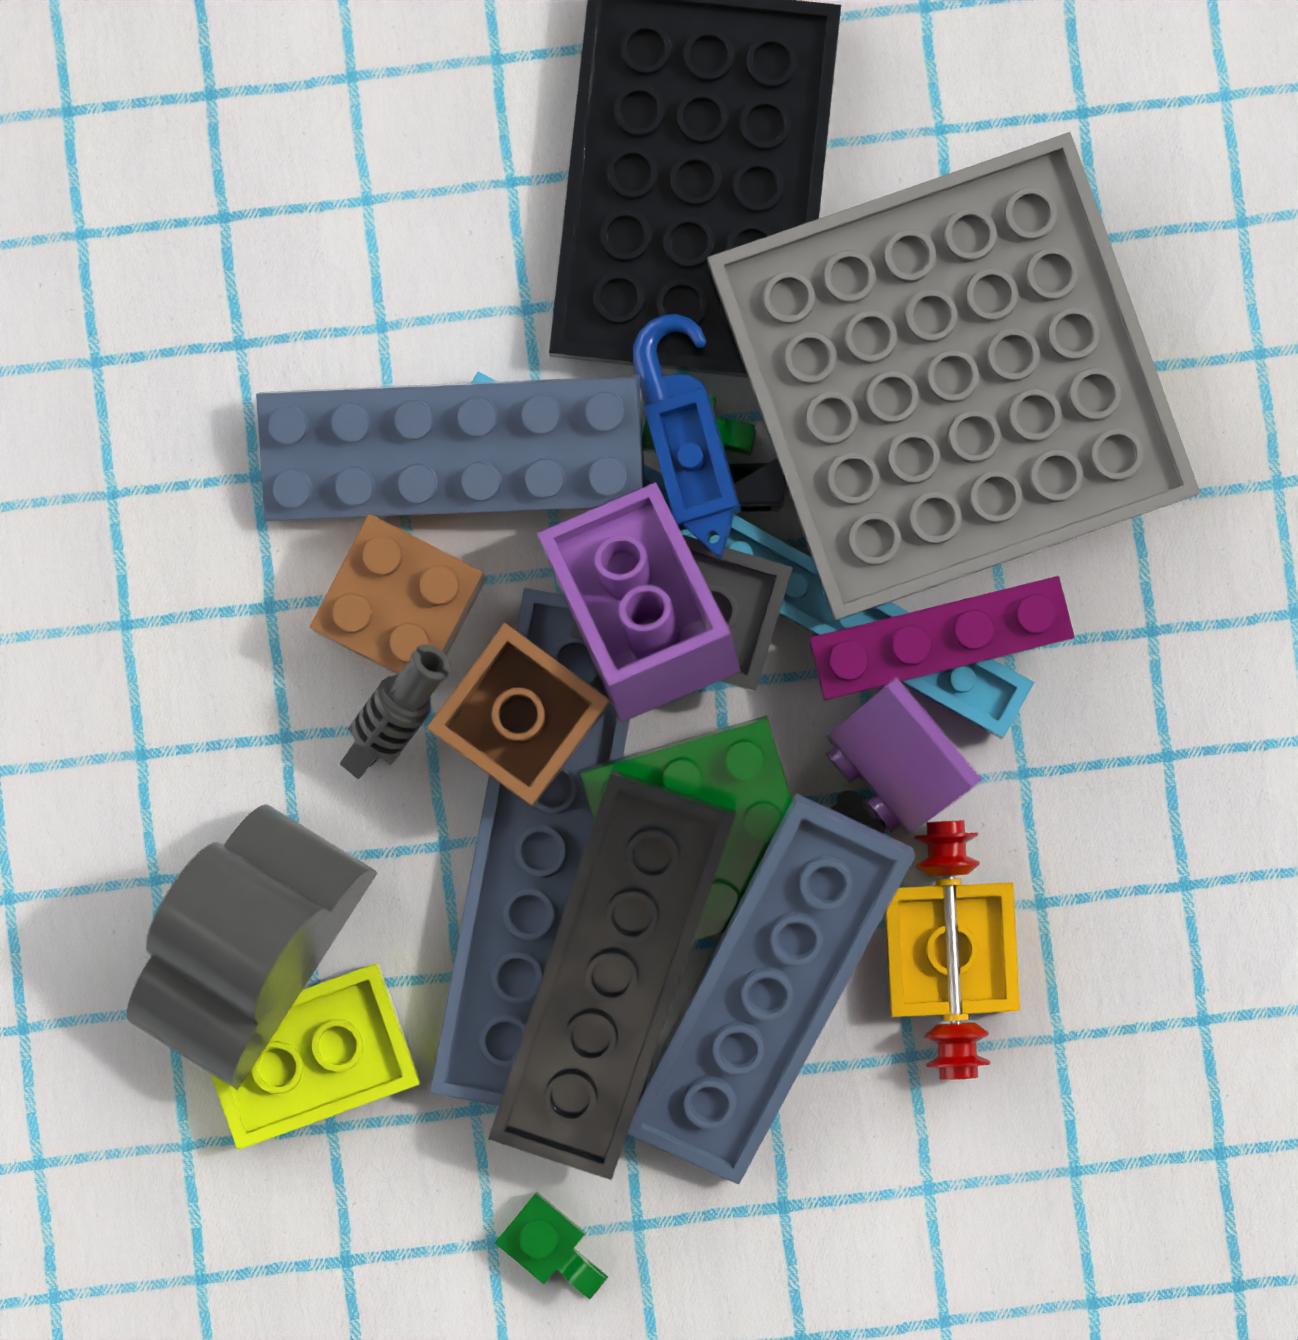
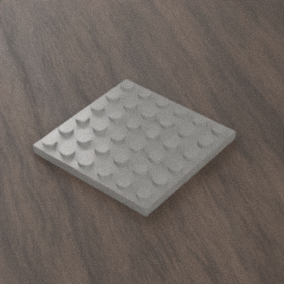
[707,132,1200,622]

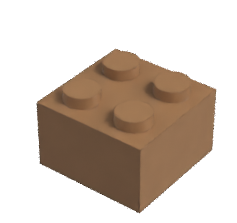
[309,513,487,675]
[426,623,610,807]

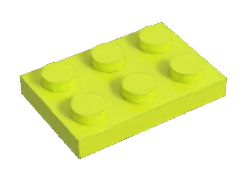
[210,963,421,1150]

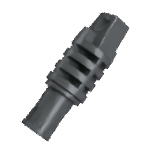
[340,645,451,779]

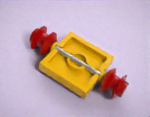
[885,820,1020,1080]

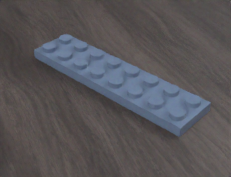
[430,588,630,1106]

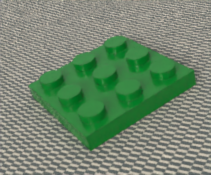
[580,715,793,941]

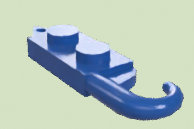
[633,314,742,558]

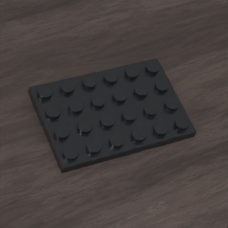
[549,0,841,378]

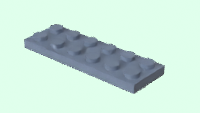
[256,376,645,521]
[628,793,915,1185]

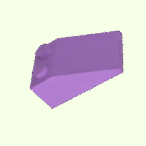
[537,482,740,723]
[826,677,982,834]

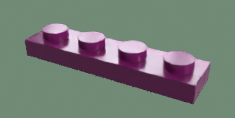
[808,576,1075,701]

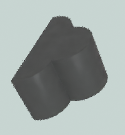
[127,804,377,1090]

